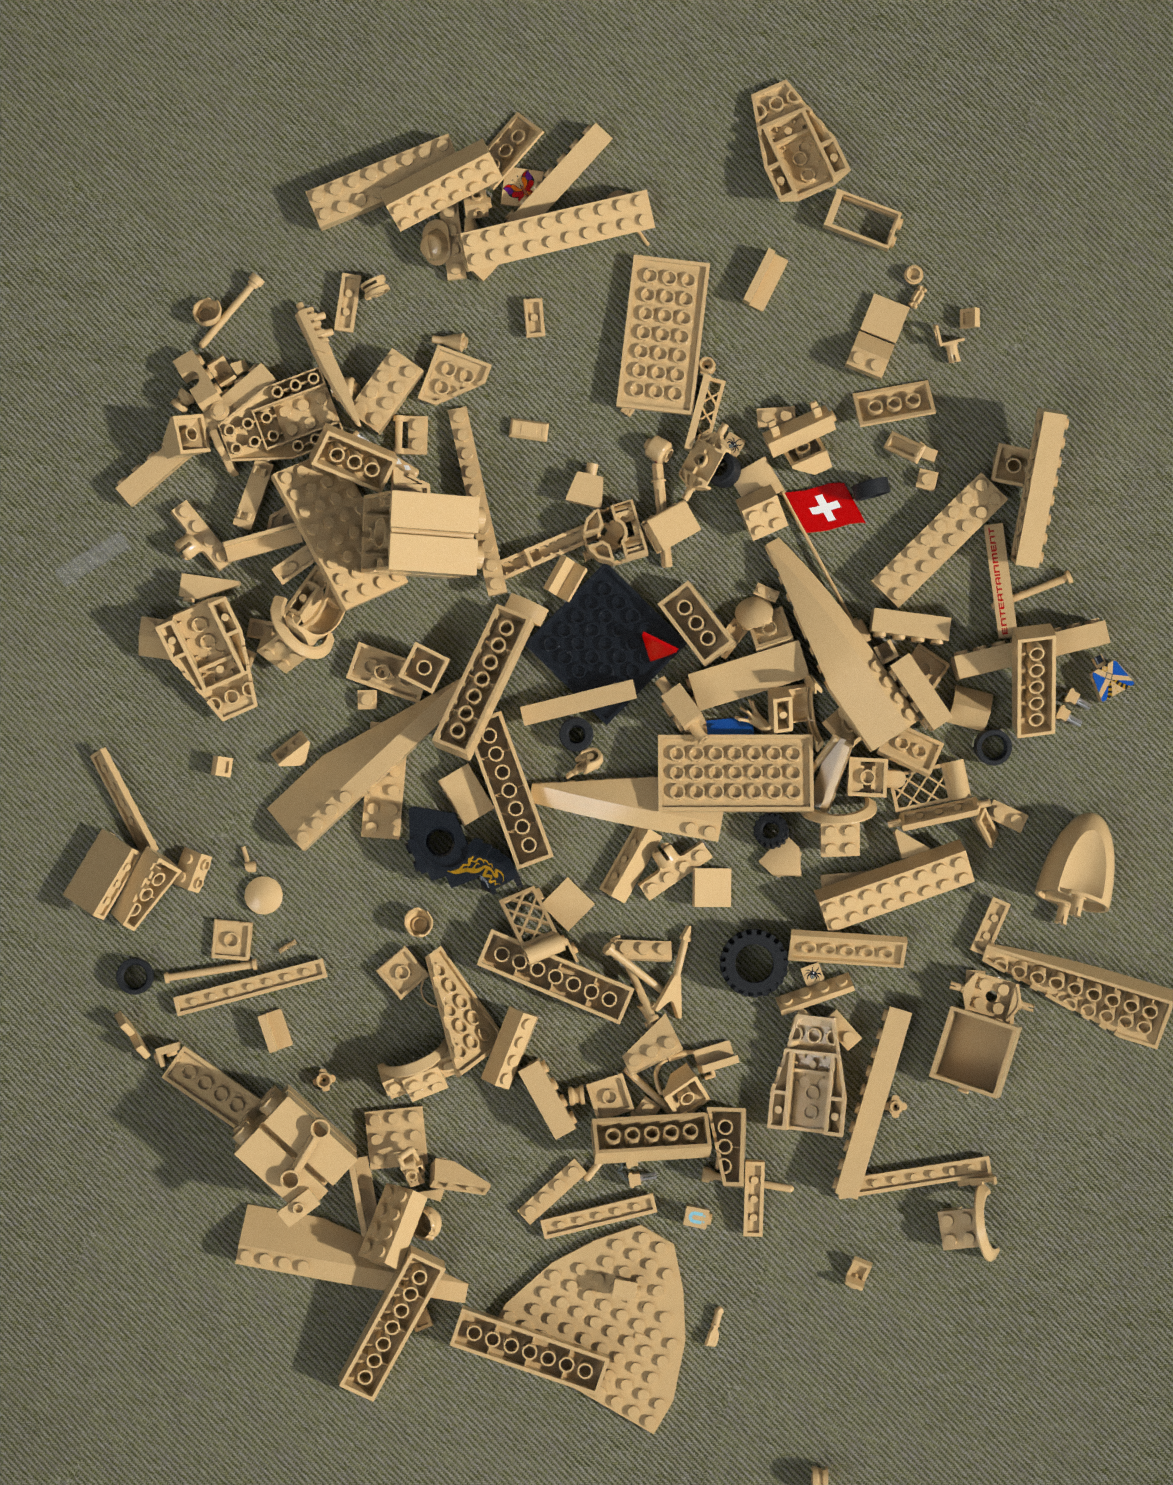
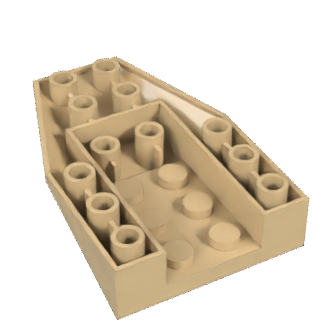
[218,367,344,462]

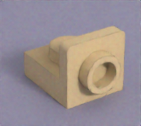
[154,1041,182,1067]

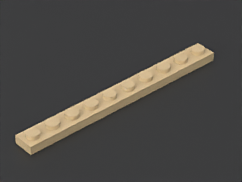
[448,406,508,597]

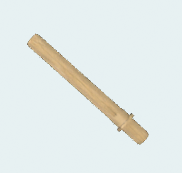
[651,463,672,568]

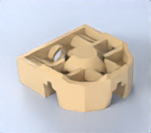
[583,499,648,566]

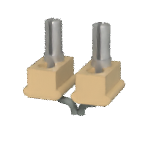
[1055,688,1092,727]
[617,1162,657,1188]

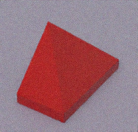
[642,632,678,662]

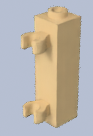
[762,400,837,458]
[232,460,275,532]

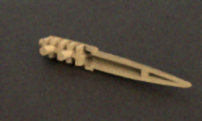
[295,302,361,427]

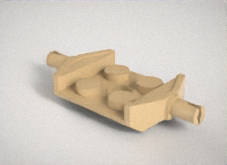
[679,422,731,501]
[949,971,1035,1022]

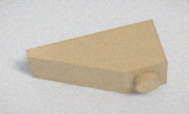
[179,573,241,603]
[429,1158,491,1195]

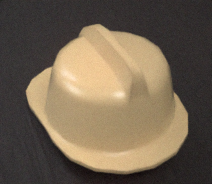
[420,219,451,266]

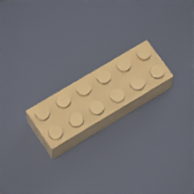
[380,138,503,232]
[1012,623,1056,739]
[591,1112,712,1164]

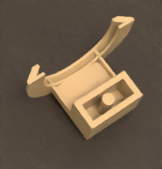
[256,595,334,673]
[767,675,824,752]
[800,797,877,857]
[937,1184,1000,1262]

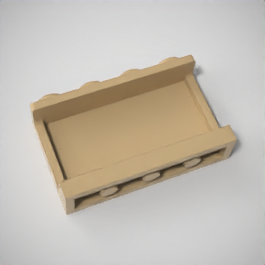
[63,828,143,920]

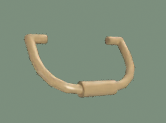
[653,1049,716,1095]

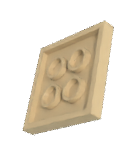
[365,1105,428,1170]

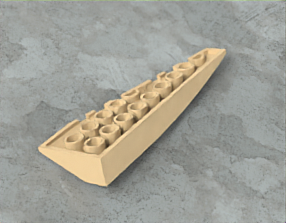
[531,776,723,842]
[982,943,1173,1049]

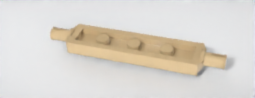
[887,797,991,831]

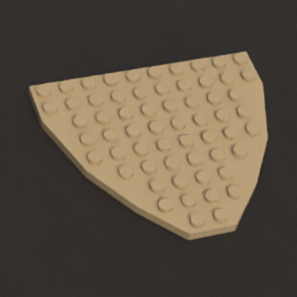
[498,1224,685,1434]

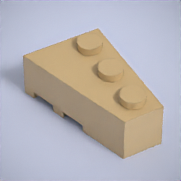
[622,1013,683,1076]

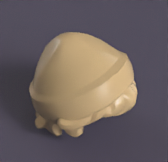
[413,1206,442,1241]

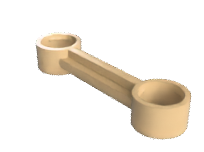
[280,1117,330,1190]

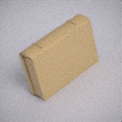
[641,500,701,554]
[437,763,495,826]

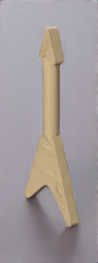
[653,925,691,1019]

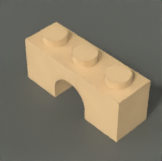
[172,349,223,413]

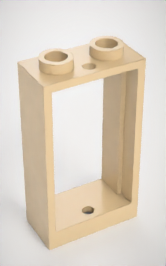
[823,188,904,252]

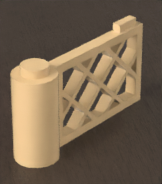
[891,759,972,813]
[499,886,568,965]

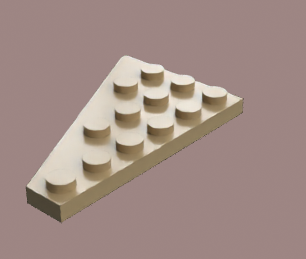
[425,946,500,1078]

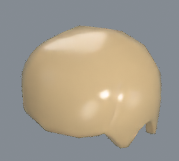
[192,297,222,327]
[404,907,433,938]

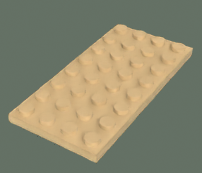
[616,255,710,416]
[270,459,408,612]
[658,734,814,812]

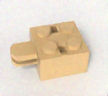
[846,757,906,798]

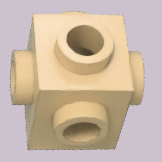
[463,189,492,219]

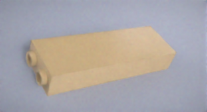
[685,640,809,711]

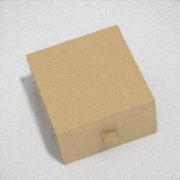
[929,1006,1022,1099]

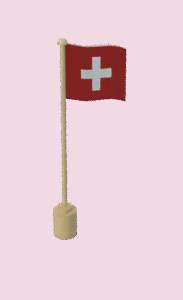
[779,483,873,643]

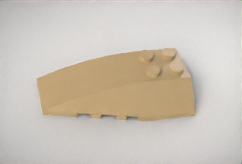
[751,80,851,202]
[155,595,258,721]
[767,1014,847,1137]

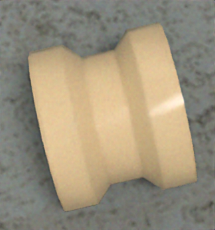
[568,1085,585,1106]

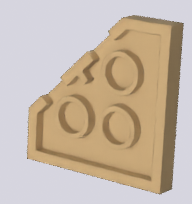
[418,345,492,406]

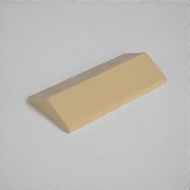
[487,112,544,190]
[852,380,936,427]

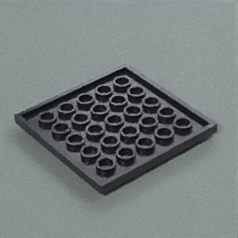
[525,564,687,725]

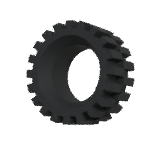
[720,929,789,998]

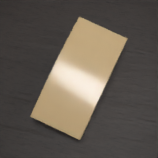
[505,593,548,627]

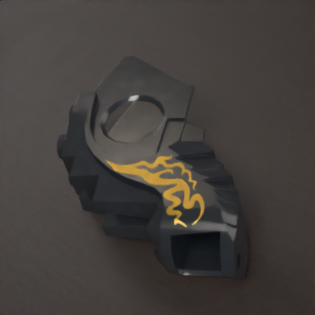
[405,806,524,895]

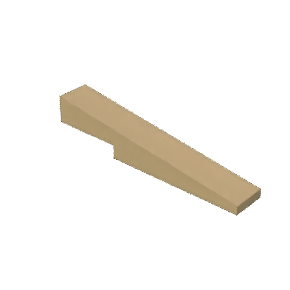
[500,524,598,580]
[520,679,637,726]

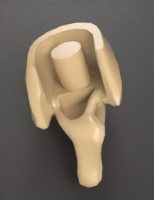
[566,747,603,779]

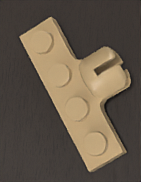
[170,500,232,572]
[638,841,713,901]

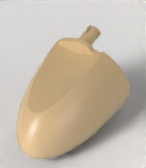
[1035,812,1115,926]

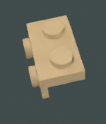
[172,847,212,893]

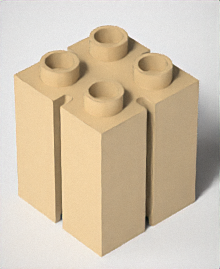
[360,490,486,579]
[232,1084,358,1217]

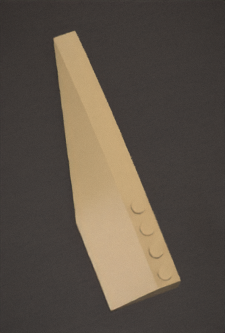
[764,537,920,752]
[267,678,461,851]
[235,1204,468,1303]

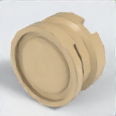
[360,275,390,300]
[811,1465,828,1485]

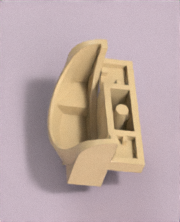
[284,565,345,646]
[377,1038,455,1102]

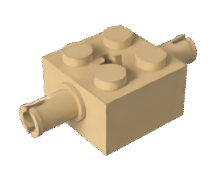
[655,676,709,745]

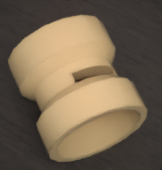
[170,388,195,414]

